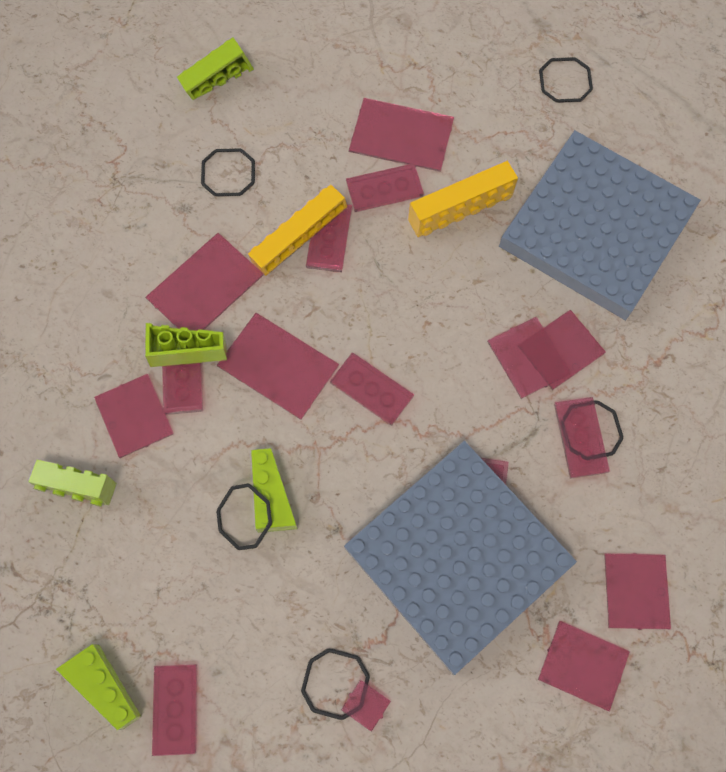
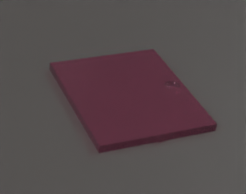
[518,309,606,390]
[487,317,571,399]
[94,374,174,458]
[604,553,671,630]
[538,621,630,712]

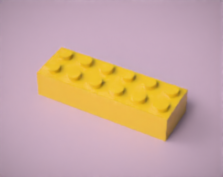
[408,160,518,237]

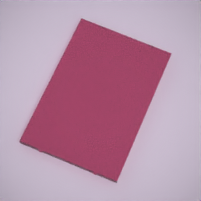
[349,98,454,172]
[145,233,263,331]
[217,313,339,420]

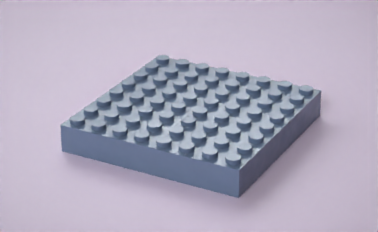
[499,130,701,321]
[344,440,577,675]

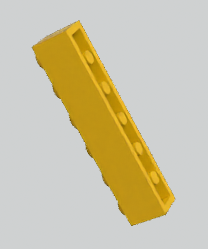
[248,184,347,276]

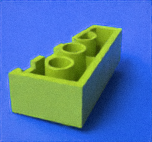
[177,37,254,100]
[145,323,227,367]
[251,448,297,533]
[28,460,117,507]
[56,644,142,730]

